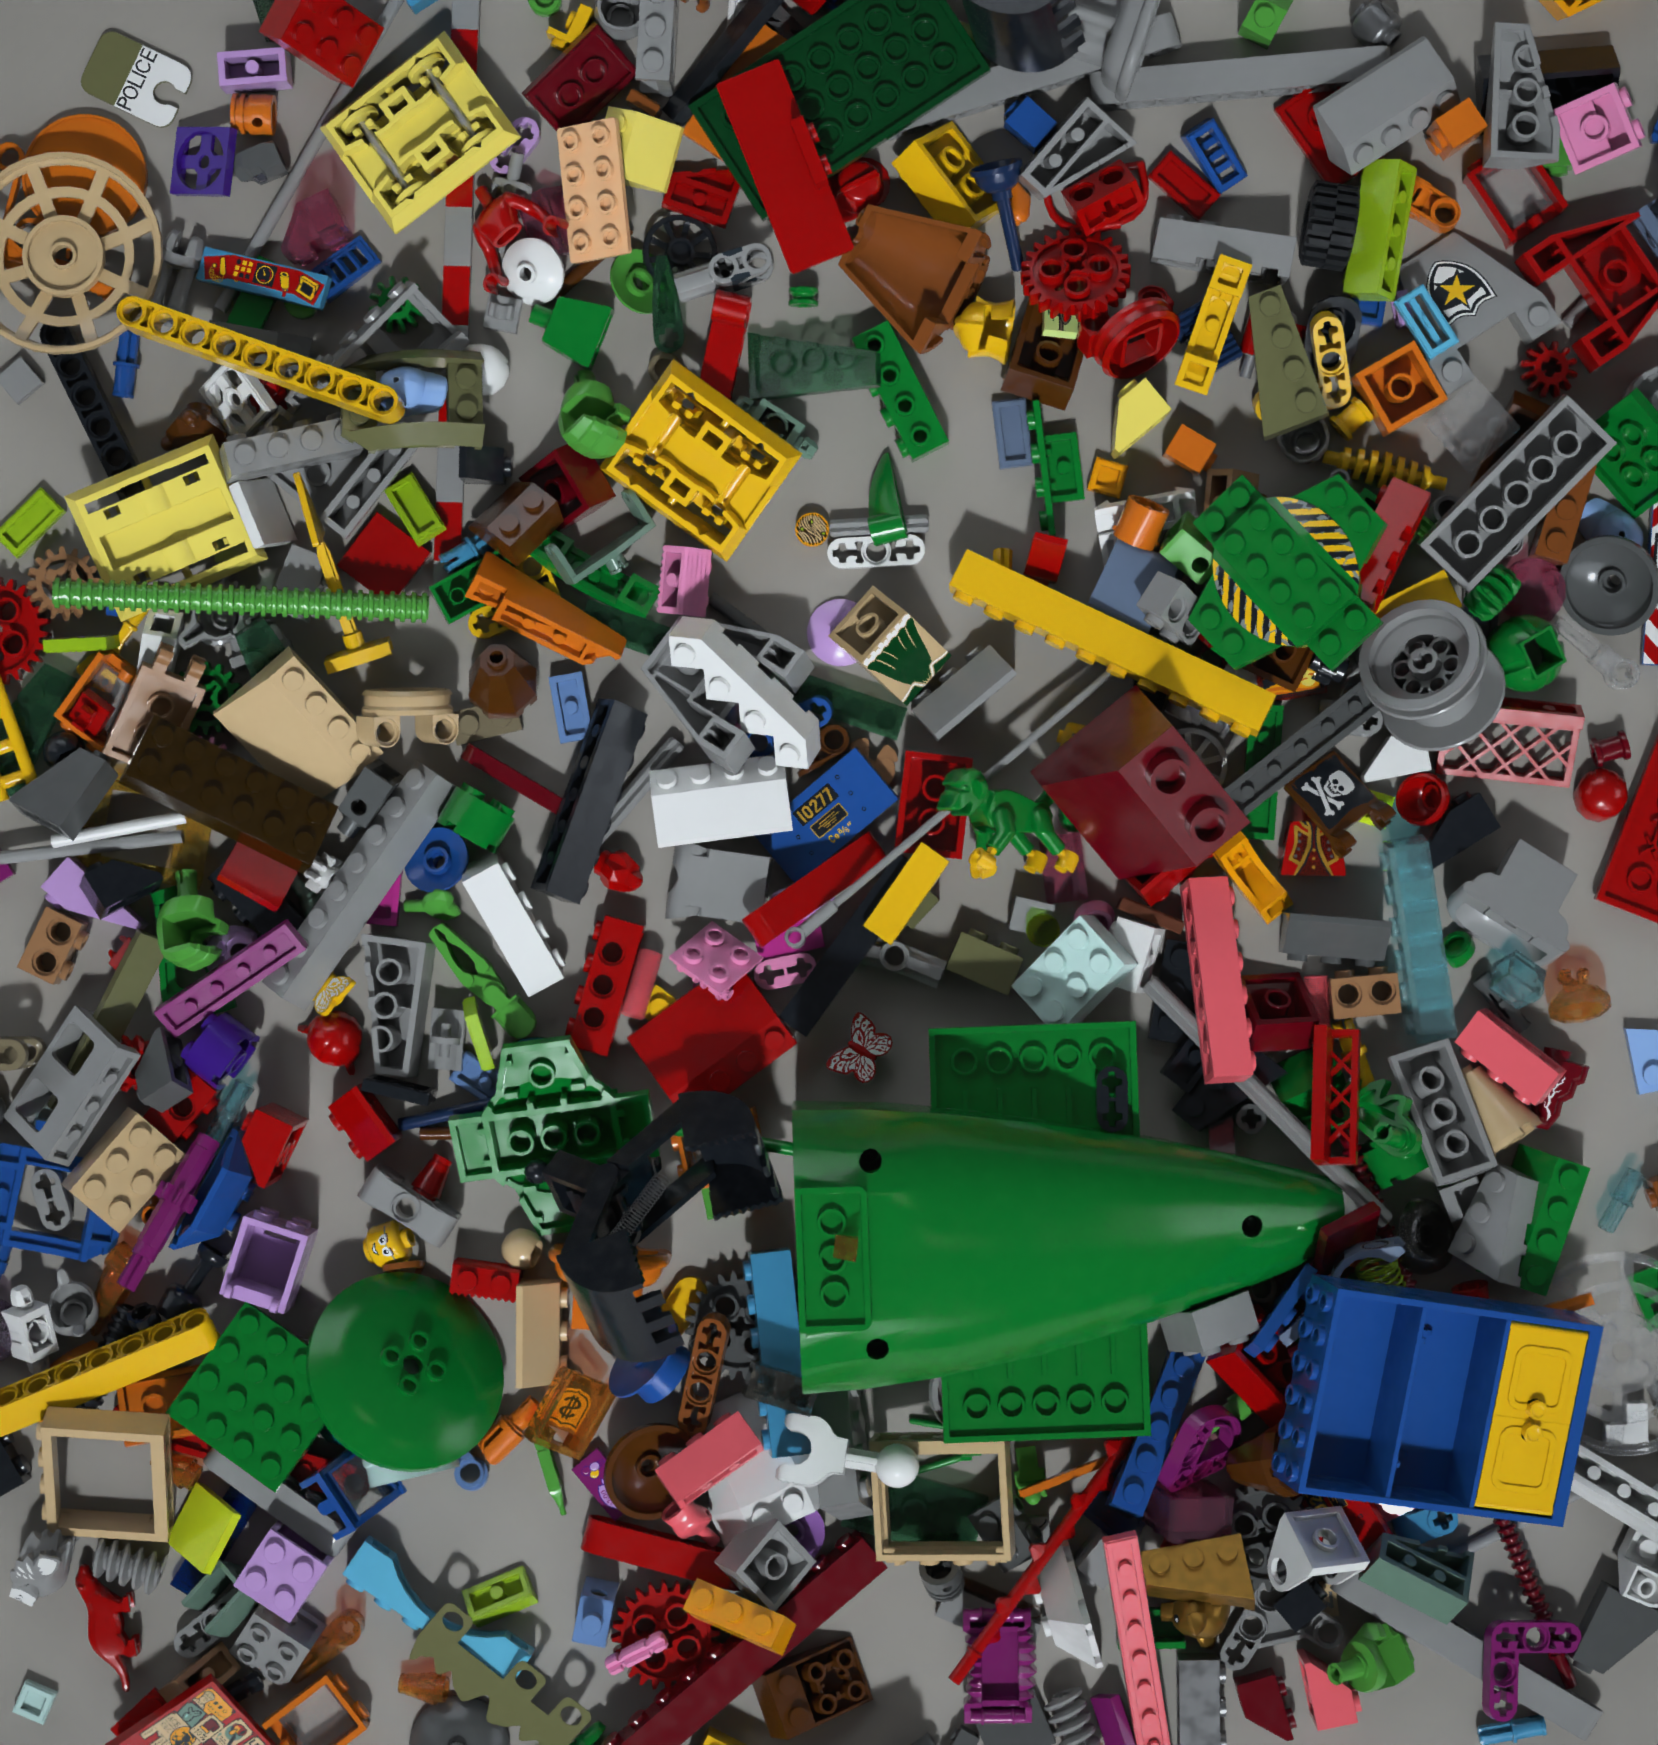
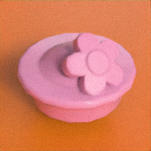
[1073,900,1115,931]

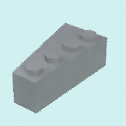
[809,1389,873,1520]

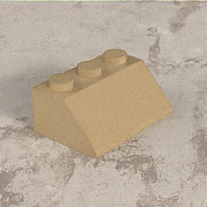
[516,1278,569,1388]

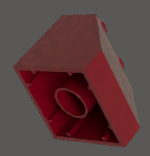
[1030,685,1250,879]

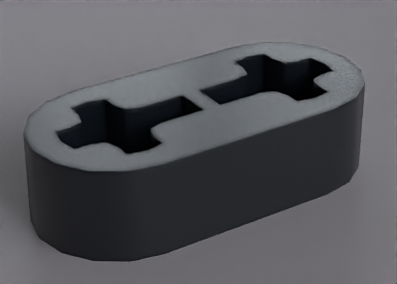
[1095,1066,1128,1132]

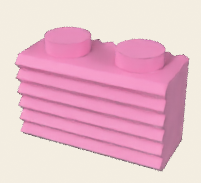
[656,545,712,618]

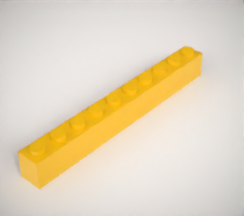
[949,549,1276,738]

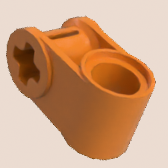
[1409,176,1461,234]

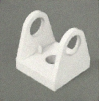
[1267,1506,1370,1592]

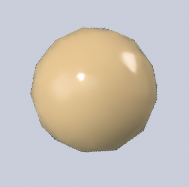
[501,1228,543,1271]

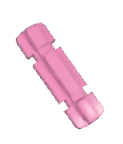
[604,1631,669,1675]

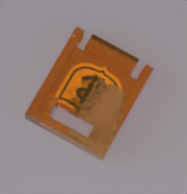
[523,1366,616,1461]

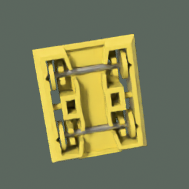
[320,31,521,234]

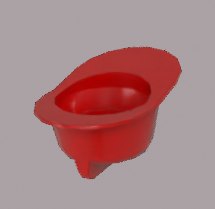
[828,157,890,223]

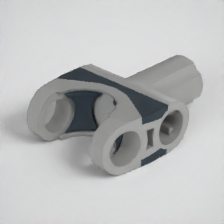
[672,243,773,303]

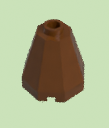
[469,644,538,719]
[1226,1423,1299,1497]

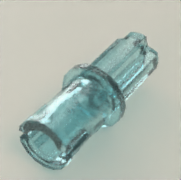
[1598,1167,1647,1234]

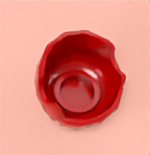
[1573,767,1628,823]

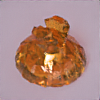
[1548,968,1612,1023]

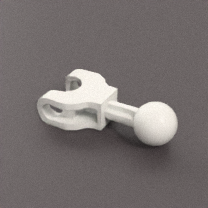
[775,1413,919,1488]

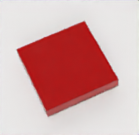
[337,512,432,595]
[216,841,298,913]

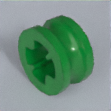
[788,286,818,308]

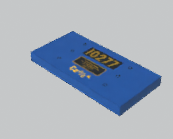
[755,747,899,883]

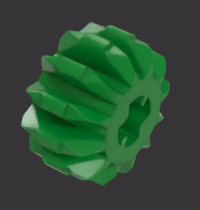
[369,276,424,334]
[1463,564,1521,621]

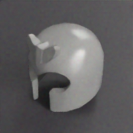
[594,0,640,41]

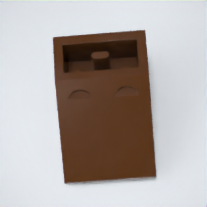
[752,1636,873,1740]

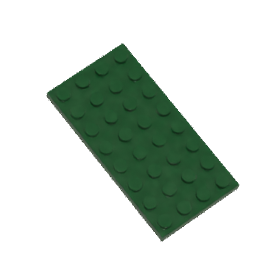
[688,0,991,222]

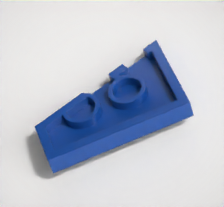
[1243,1263,1318,1358]

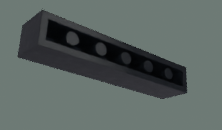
[530,698,648,905]

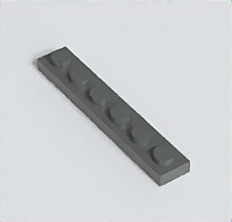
[1224,681,1380,816]

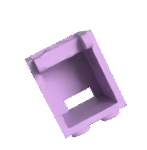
[219,1206,318,1314]
[233,1520,335,1623]

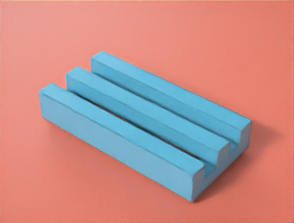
[1393,284,1459,361]

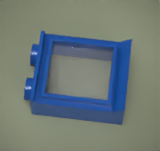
[299,1449,407,1540]

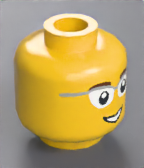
[363,1220,416,1268]

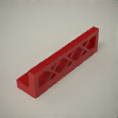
[1310,1024,1361,1166]

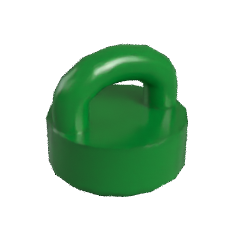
[1439,931,1476,968]

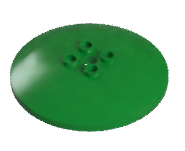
[306,1272,504,1472]

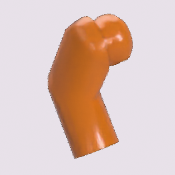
[1011,182,1031,227]

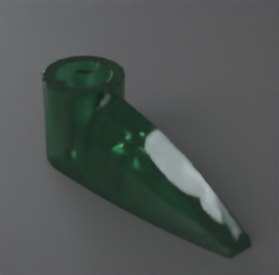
[652,255,686,353]

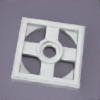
[199,365,278,437]

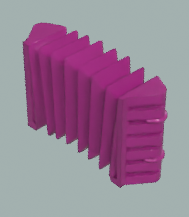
[963,1607,1037,1725]

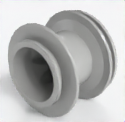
[1358,599,1506,751]

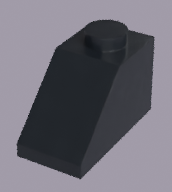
[459,445,513,485]
[79,859,163,920]

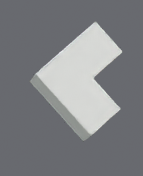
[1602,1400,1649,1446]

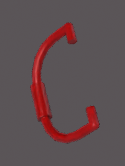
[1044,160,1149,234]

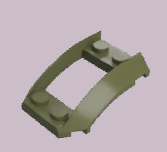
[340,349,486,454]

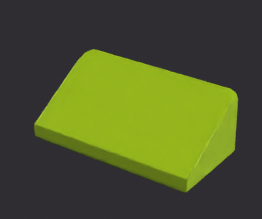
[461,1565,538,1628]

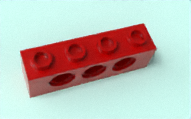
[564,915,646,1057]

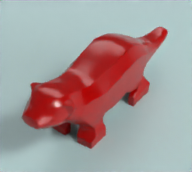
[75,1564,142,1692]

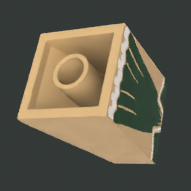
[828,586,952,706]

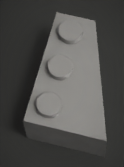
[1019,97,1137,200]
[1447,1162,1539,1288]

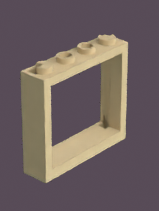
[36,1406,175,1543]
[869,1432,1016,1566]

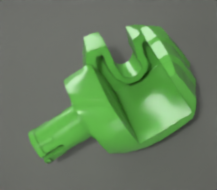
[558,369,631,459]
[157,869,229,972]
[1327,1622,1415,1693]

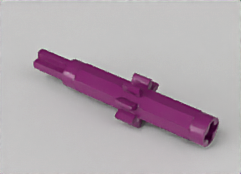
[116,1132,220,1292]

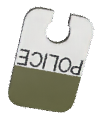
[81,31,193,128]

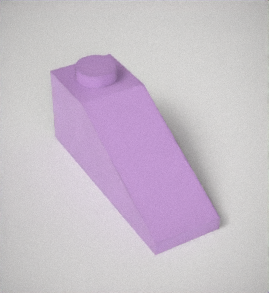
[41,857,149,930]

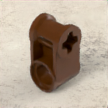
[797,724,851,777]

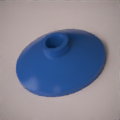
[405,827,469,892]

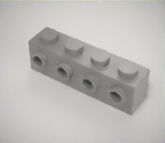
[219,412,364,484]

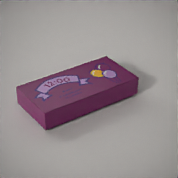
[572,1447,624,1521]

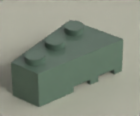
[1358,1533,1475,1625]

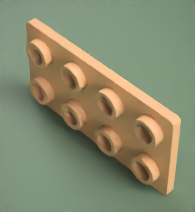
[557,117,632,264]

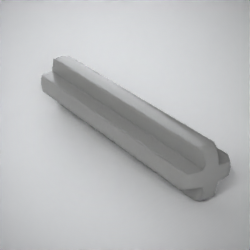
[829,514,929,538]

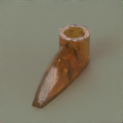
[90,1241,149,1336]
[291,1609,365,1684]

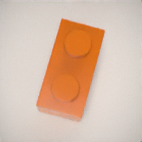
[1425,97,1488,161]

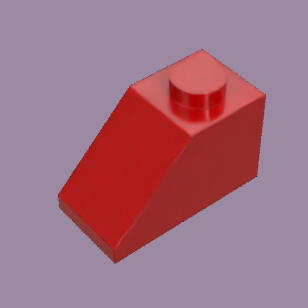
[1023,532,1068,587]

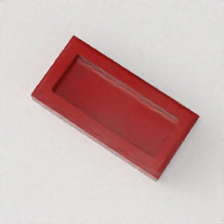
[1148,150,1221,222]

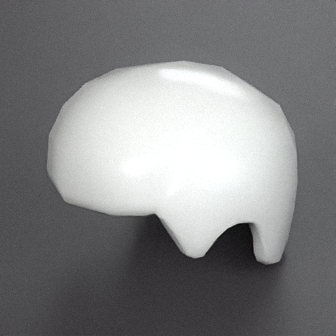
[462,344,509,396]

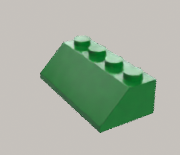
[1475,1143,1590,1297]

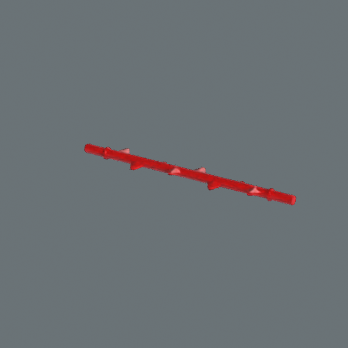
[948,1436,1135,1685]

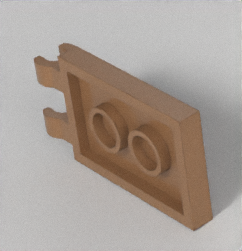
[102,641,206,763]

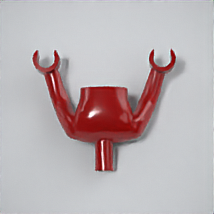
[472,185,569,295]

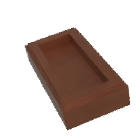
[1116,896,1185,935]

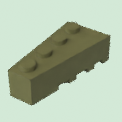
[1248,284,1329,441]

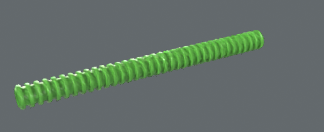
[52,577,429,623]

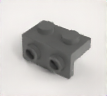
[967,1495,1044,1573]

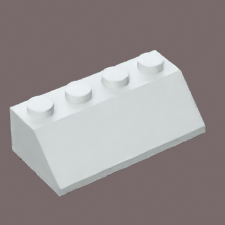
[649,755,793,848]

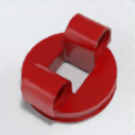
[1077,285,1180,379]

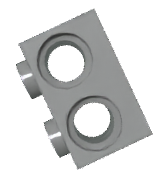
[1136,571,1200,648]

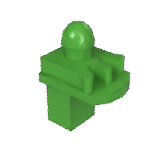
[1014,1446,1048,1505]

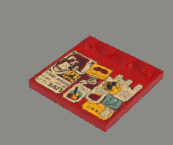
[105,1673,277,1745]

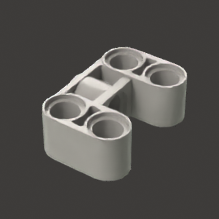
[357,1163,462,1248]

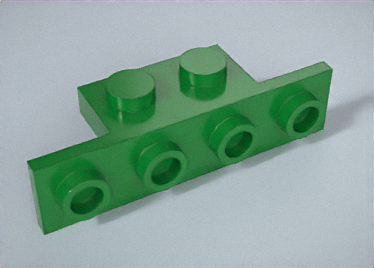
[1026,400,1085,536]

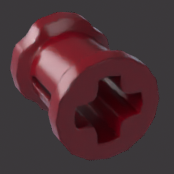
[1589,730,1631,768]

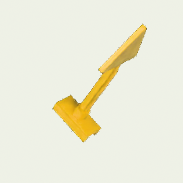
[293,472,394,675]

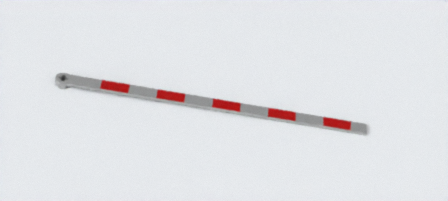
[433,0,480,584]

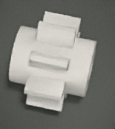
[304,852,344,895]

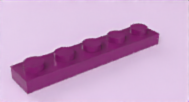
[154,919,308,1038]

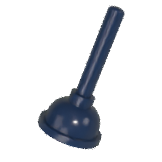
[969,157,1024,272]

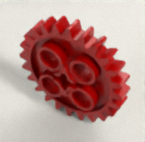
[1020,228,1131,322]
[0,577,52,685]
[611,1579,721,1690]

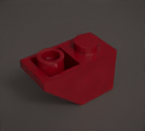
[1233,1667,1297,1741]

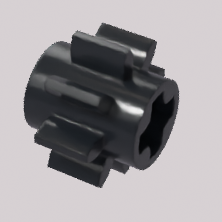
[1308,654,1350,685]

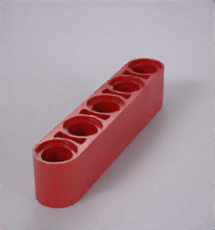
[742,831,886,948]
[580,1514,740,1591]

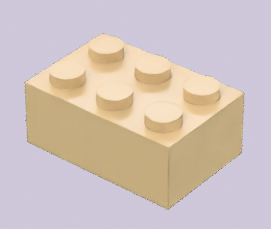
[61,1107,185,1233]

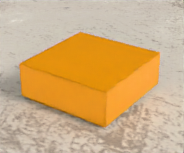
[1087,457,1129,500]

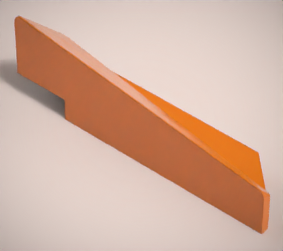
[465,552,627,665]

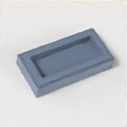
[991,398,1033,470]

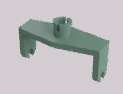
[545,489,656,584]

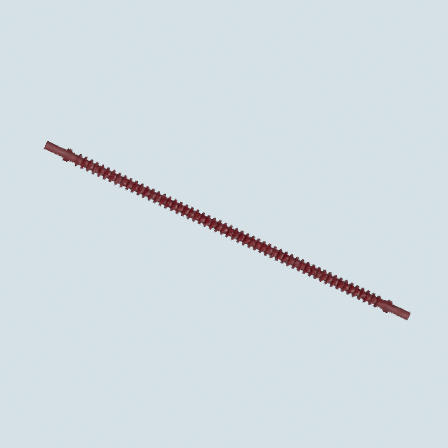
[1332,1095,1578,1689]

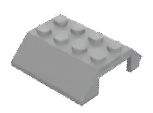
[255,354,418,539]

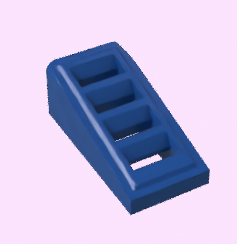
[1180,118,1248,194]
[310,235,382,304]

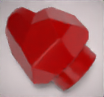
[594,849,643,892]

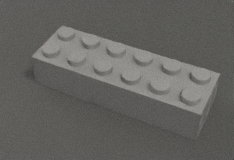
[1417,394,1617,593]

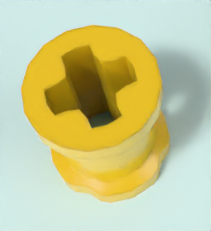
[1328,396,1374,441]

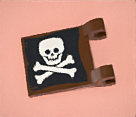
[1284,751,1396,859]

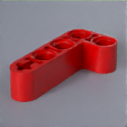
[693,289,752,418]

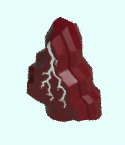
[1530,1046,1589,1130]

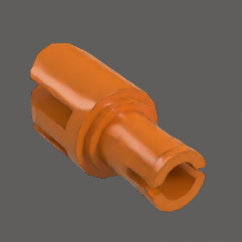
[478,1395,544,1465]

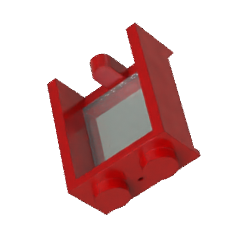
[1462,157,1569,249]

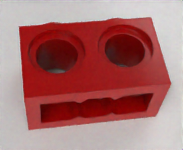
[1061,159,1146,237]

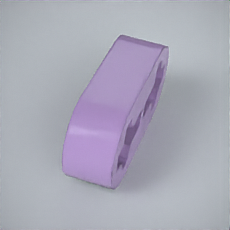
[490,117,541,177]

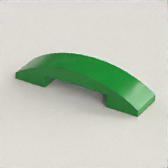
[530,530,660,618]

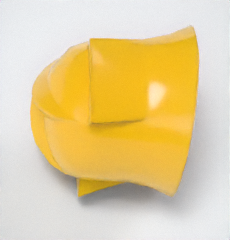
[953,296,1015,365]

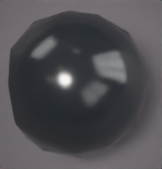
[43,730,85,768]

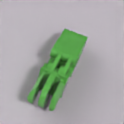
[428,923,537,1039]

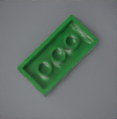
[428,551,514,625]

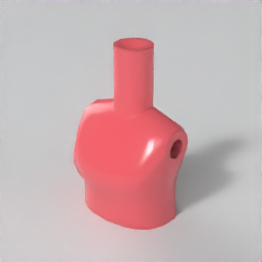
[661,1501,720,1547]

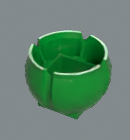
[1486,615,1567,692]

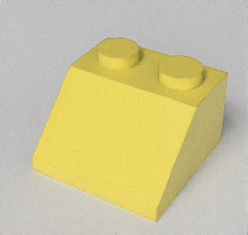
[605,106,685,194]
[1110,378,1172,460]

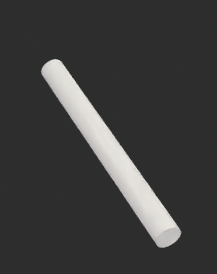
[51,812,187,848]

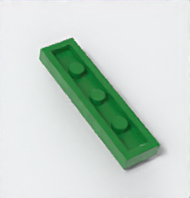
[1241,705,1284,840]

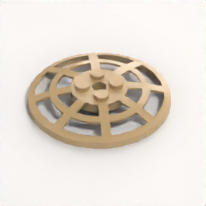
[0,152,163,355]

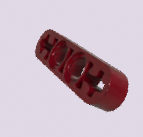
[460,743,563,815]

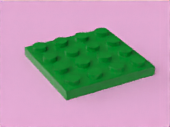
[166,1302,325,1493]

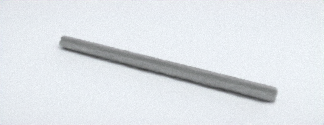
[1142,976,1392,1229]

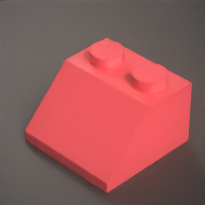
[1296,1648,1362,1731]

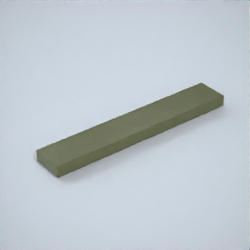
[48,928,164,1110]

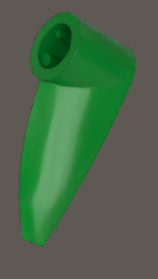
[867,452,908,547]

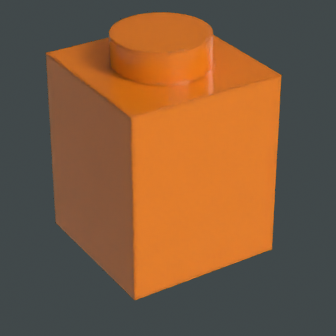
[1162,424,1218,477]

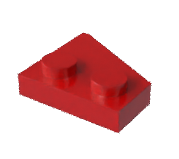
[662,168,740,229]

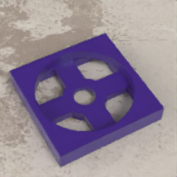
[170,127,238,197]

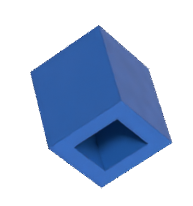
[1004,96,1058,154]

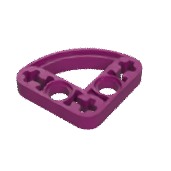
[1158,1405,1241,1492]

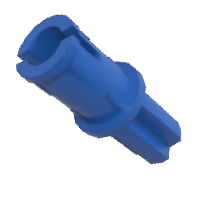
[112,330,140,399]

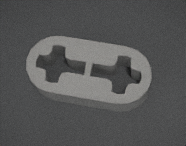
[31,1168,74,1231]

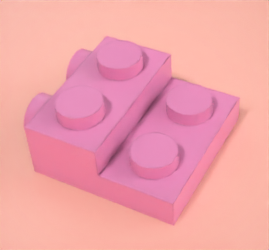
[1553,82,1646,175]

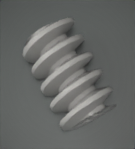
[92,1538,168,1595]
[1043,1687,1100,1745]

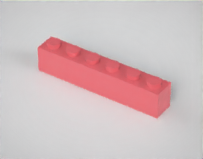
[1180,876,1256,1084]

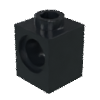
[1273,1579,1328,1633]

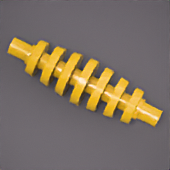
[1322,447,1447,491]

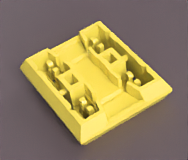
[64,434,268,622]

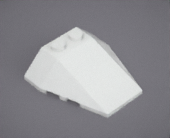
[703,1383,820,1547]

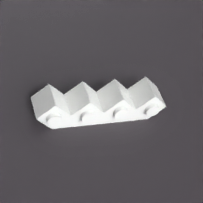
[669,616,821,769]

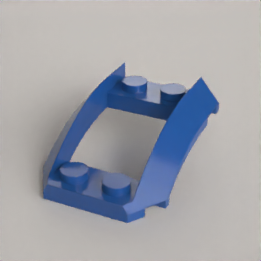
[0,1143,119,1262]

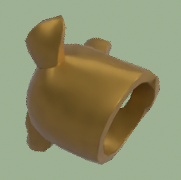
[1160,1600,1231,1650]

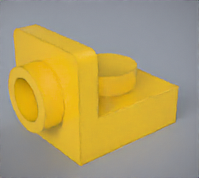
[546,3,594,52]

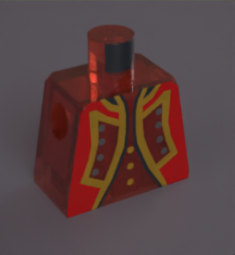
[1278,810,1346,876]

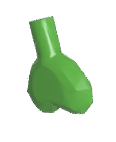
[404,889,461,921]

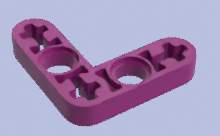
[1482,1620,1582,1722]

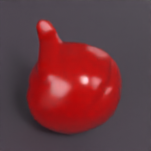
[297,1011,363,1075]

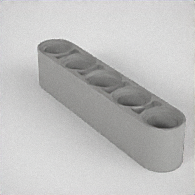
[203,1448,356,1557]

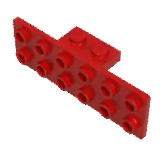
[716,59,854,274]

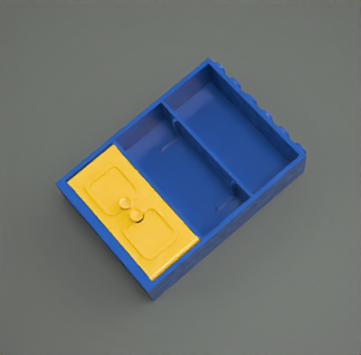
[1272,1273,1604,1527]

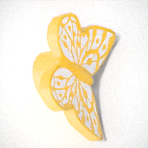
[312,970,356,1016]

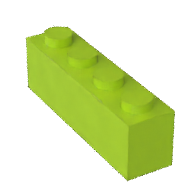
[1342,159,1417,302]

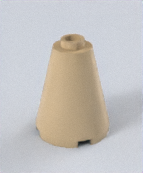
[1461,1064,1542,1157]

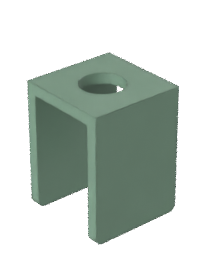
[181,1559,259,1638]

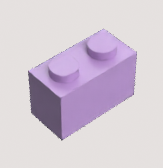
[217,47,293,94]

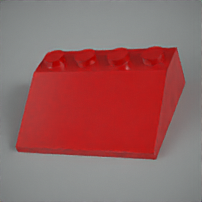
[627,974,797,1103]

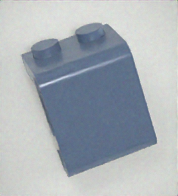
[1087,539,1184,635]

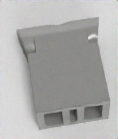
[665,843,773,922]

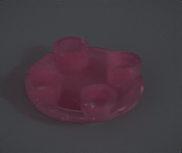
[1502,558,1566,621]

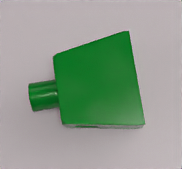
[529,296,614,371]

